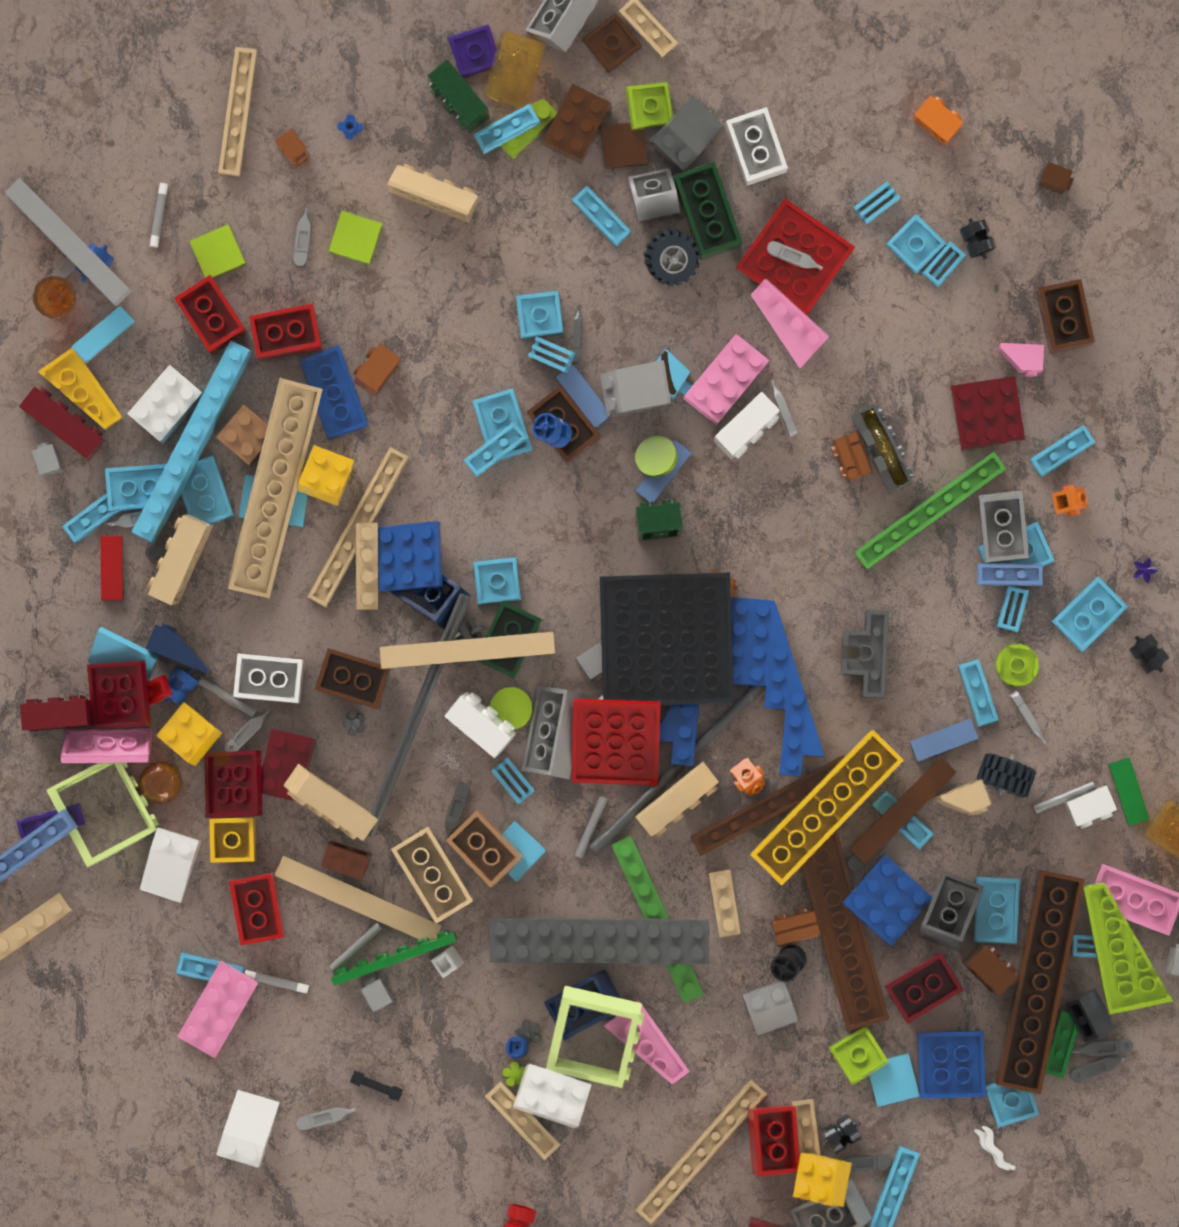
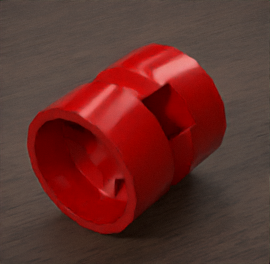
[504,1203,537,1227]

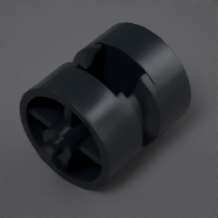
[959,218,996,259]
[1129,633,1170,674]
[770,945,807,982]
[821,1114,862,1154]

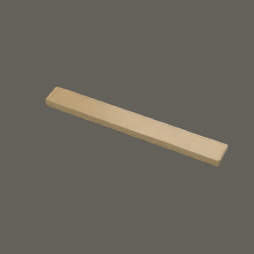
[307,447,409,608]
[379,632,555,669]
[274,856,442,940]
[635,1079,767,1225]

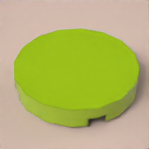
[635,435,678,478]
[995,644,1039,687]
[490,687,533,729]

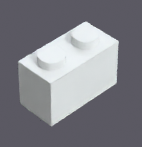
[1064,786,1117,829]

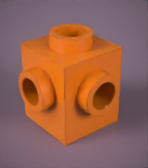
[1052,485,1088,517]
[730,758,766,797]

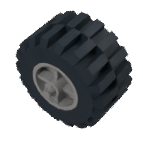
[644,229,700,286]
[976,753,1037,798]

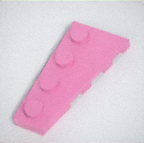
[751,279,829,368]
[603,1000,690,1084]

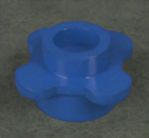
[337,114,363,140]

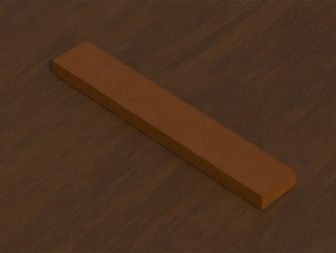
[849,757,957,864]

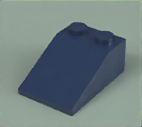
[390,575,470,630]
[146,623,212,675]
[544,969,621,1041]

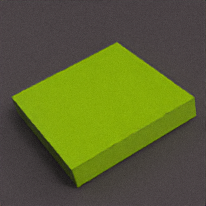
[625,82,673,130]
[329,211,383,265]
[189,224,246,279]
[829,1026,889,1086]

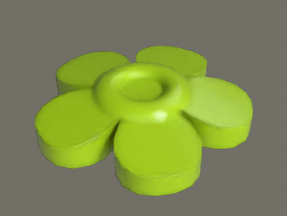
[502,1061,526,1086]

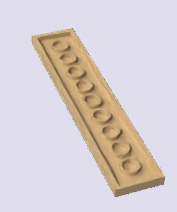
[227,378,323,599]

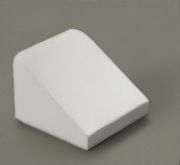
[431,946,464,978]

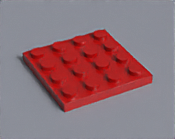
[735,198,855,315]
[571,698,661,786]

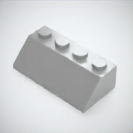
[525,0,598,52]
[522,686,586,780]

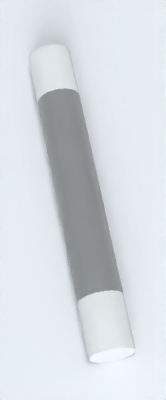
[150,183,168,248]
[245,970,309,994]

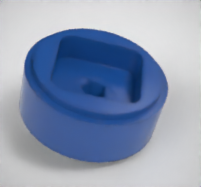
[506,1037,529,1059]

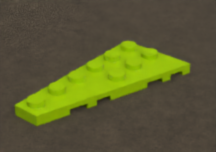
[1083,882,1173,1015]

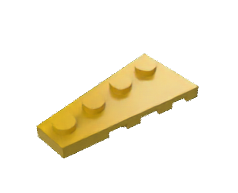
[38,348,123,430]

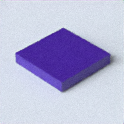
[448,24,502,78]

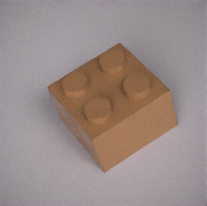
[216,404,268,468]

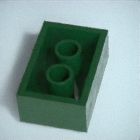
[427,60,490,133]
[475,601,542,679]

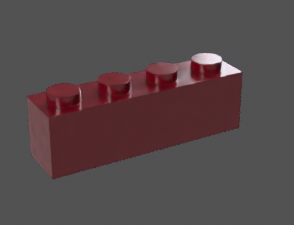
[19,386,105,461]

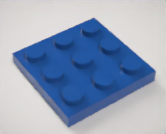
[378,521,443,592]
[842,854,933,947]
[917,1031,986,1099]

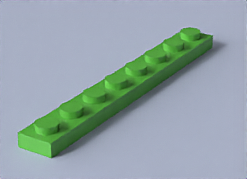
[854,452,1006,570]
[611,836,704,1003]

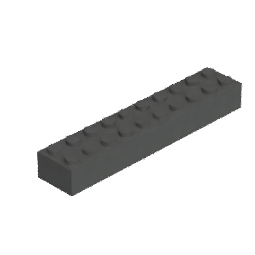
[490,917,709,964]

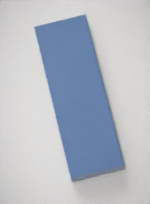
[556,364,610,428]
[635,440,692,503]
[977,563,1043,586]
[910,718,979,762]

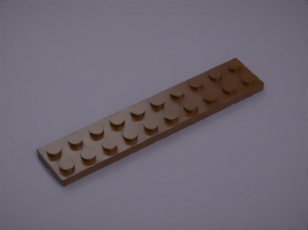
[801,830,889,1031]

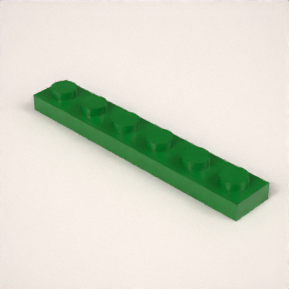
[331,930,458,986]

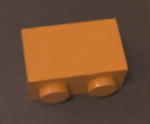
[913,95,964,146]

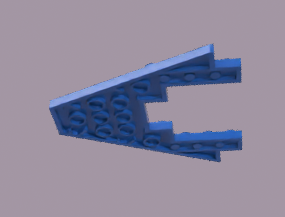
[660,597,824,777]

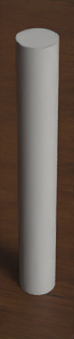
[198,677,257,718]
[1032,781,1096,814]
[575,796,608,858]
[329,923,383,973]

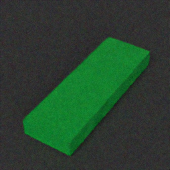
[1108,757,1150,826]
[1045,1009,1078,1079]

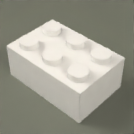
[725,107,788,186]
[127,365,203,444]
[713,392,780,460]
[233,654,305,704]
[444,692,517,758]
[513,1064,592,1128]

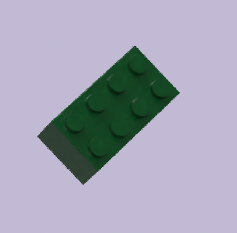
[673,161,742,260]
[635,499,683,541]

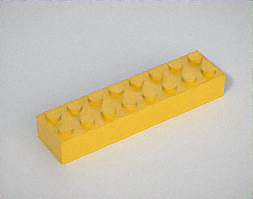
[749,730,904,885]

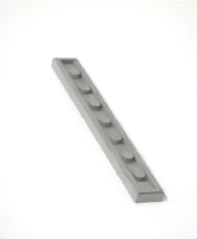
[5,178,131,306]

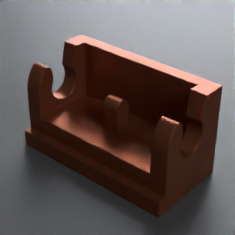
[321,840,372,880]

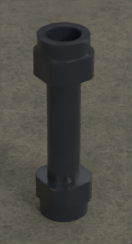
[350,1070,403,1102]

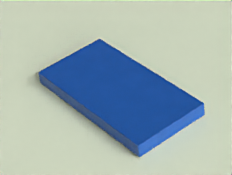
[299,345,369,441]

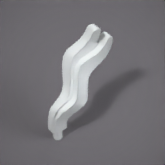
[974,1126,1015,1170]

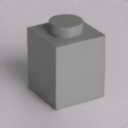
[32,442,63,477]
[361,977,393,1012]

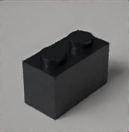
[1065,989,1115,1043]

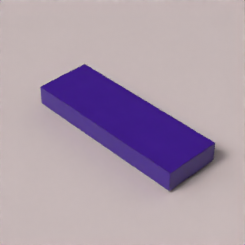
[16,803,85,840]

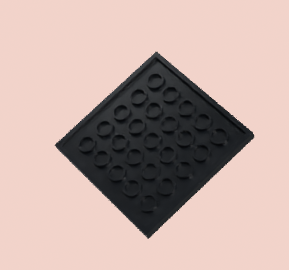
[600,572,734,705]

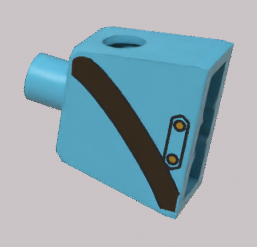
[657,349,693,399]

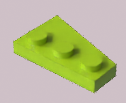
[483,98,557,159]

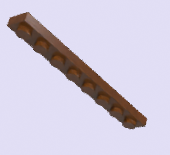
[691,755,845,856]

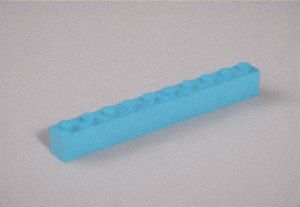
[132,341,253,545]

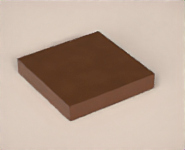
[582,13,642,74]
[601,123,648,169]

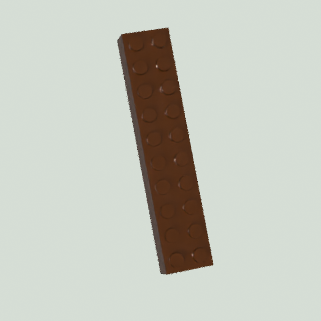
[995,870,1084,1094]

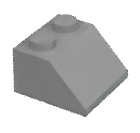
[628,168,680,222]
[742,981,798,1036]

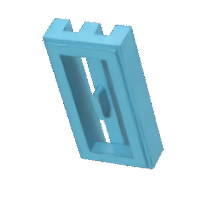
[853,181,901,225]
[922,241,966,288]
[528,336,576,373]
[997,586,1029,633]
[491,757,535,805]
[1071,934,1097,958]

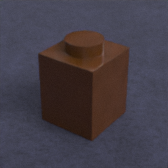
[1038,162,1074,194]

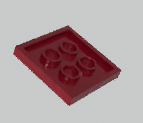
[951,376,1025,450]
[87,660,151,729]
[204,750,263,818]

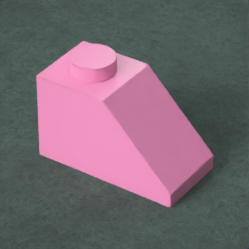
[998,343,1044,377]

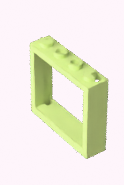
[46,763,159,868]
[546,986,644,1088]

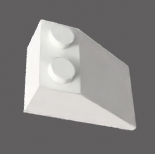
[140,827,202,903]
[216,1090,280,1167]

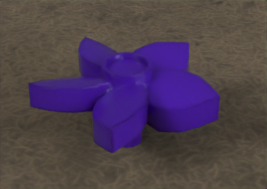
[1133,557,1159,583]

